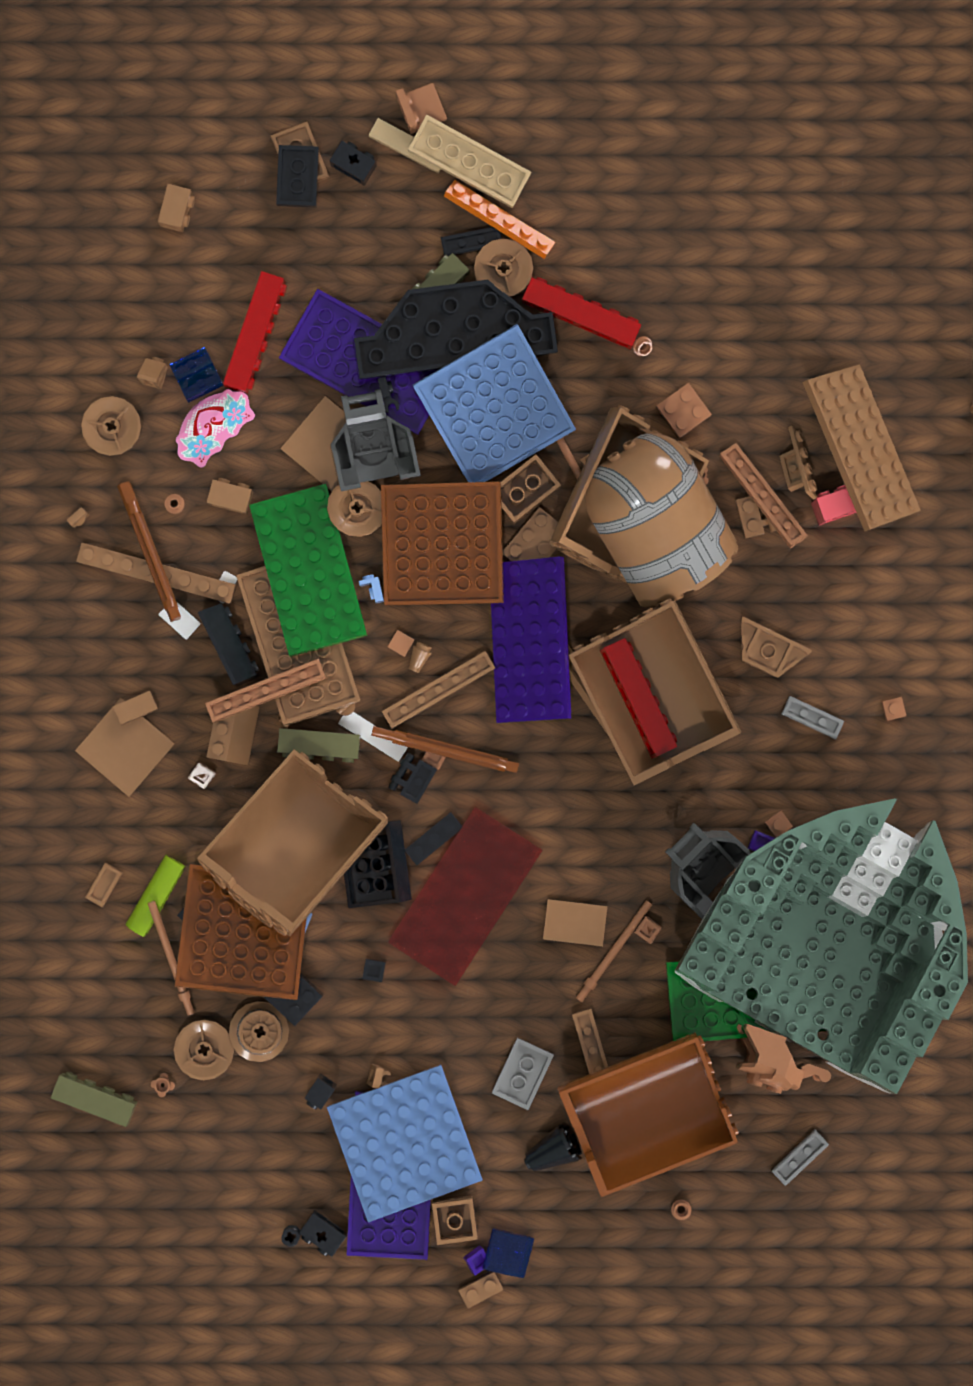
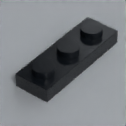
[405,812,464,865]

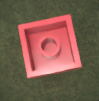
[811,485,857,526]

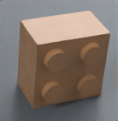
[432,1195,478,1245]

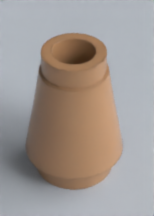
[408,642,432,673]

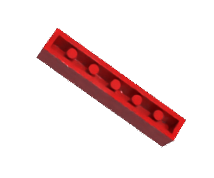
[223,271,287,394]
[522,277,642,350]
[600,638,677,759]

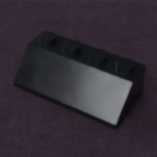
[197,603,260,687]

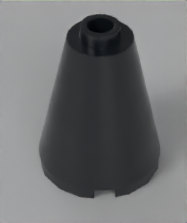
[524,1122,582,1171]

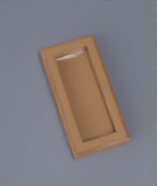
[113,691,158,726]
[85,863,124,907]

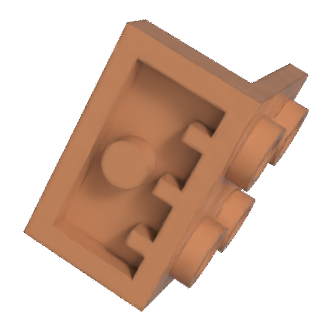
[396,83,447,134]

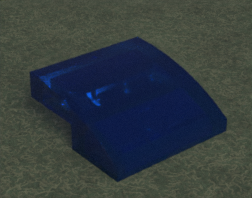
[169,347,224,403]
[482,1229,534,1278]

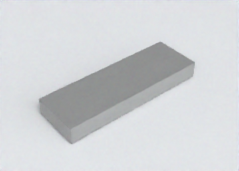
[781,696,844,739]
[771,1129,829,1186]

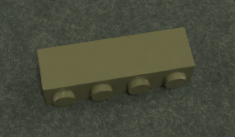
[398,253,470,303]
[277,728,361,763]
[51,1072,137,1127]

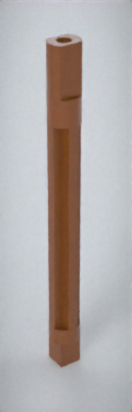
[117,481,181,622]
[371,726,519,773]

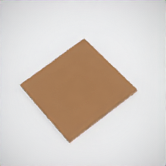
[280,396,346,492]
[75,698,175,797]

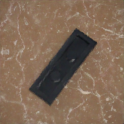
[441,227,501,257]

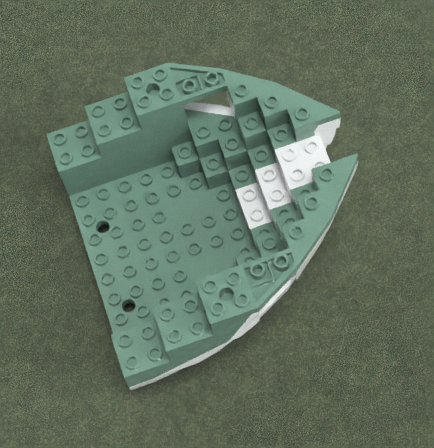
[674,798,968,1094]

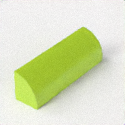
[125,854,186,937]

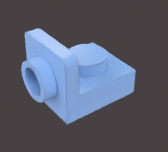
[359,575,384,603]

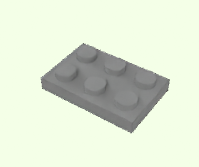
[492,1037,554,1110]

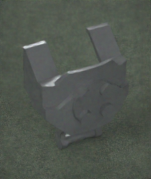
[330,389,421,492]
[665,823,751,919]

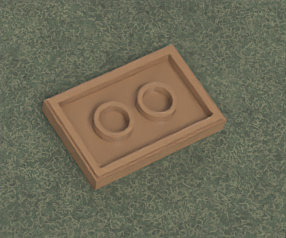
[271,122,329,182]
[543,899,607,947]

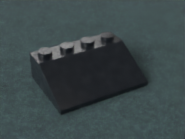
[344,820,412,908]

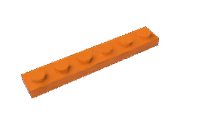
[444,180,555,259]

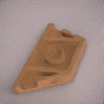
[741,617,812,678]

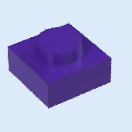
[463,1246,491,1275]

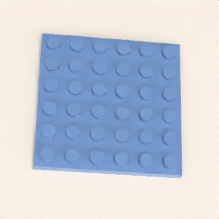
[413,324,576,482]
[327,1065,483,1222]

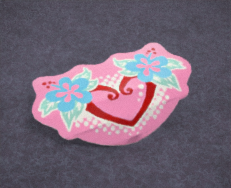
[176,389,255,468]

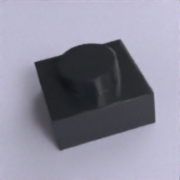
[362,958,386,982]

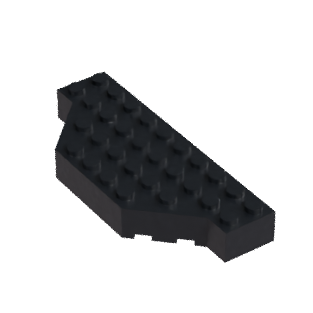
[353,280,558,380]

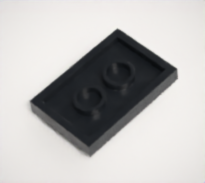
[276,145,319,208]

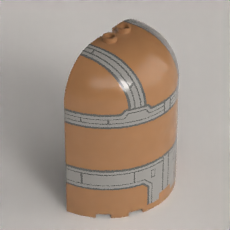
[586,433,738,607]

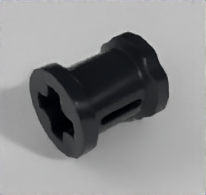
[281,1225,301,1247]

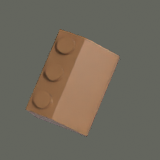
[207,706,260,765]

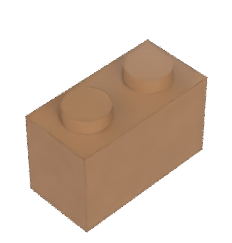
[158,184,195,232]
[207,478,253,515]

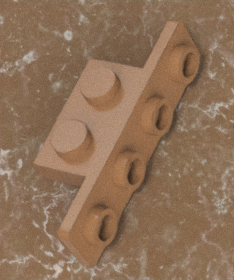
[779,426,817,500]

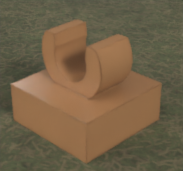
[367,1064,391,1088]

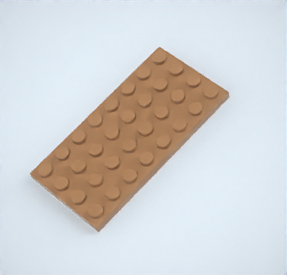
[803,364,921,532]
[236,566,361,726]

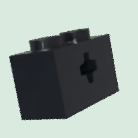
[330,141,377,186]
[304,1073,337,1110]
[299,1210,347,1257]

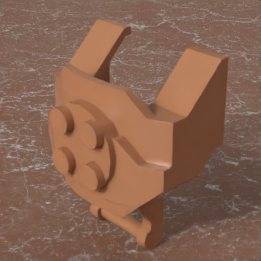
[735,1024,831,1094]

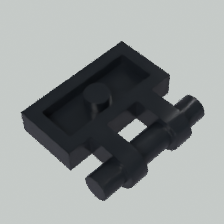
[388,753,437,804]

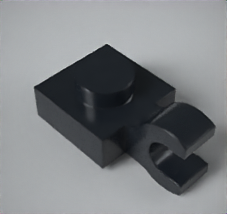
[378,377,399,414]

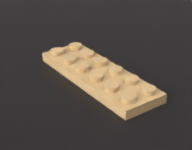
[408,115,531,208]

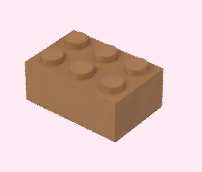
[501,455,561,525]

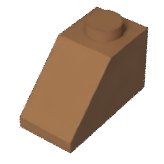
[137,357,168,390]

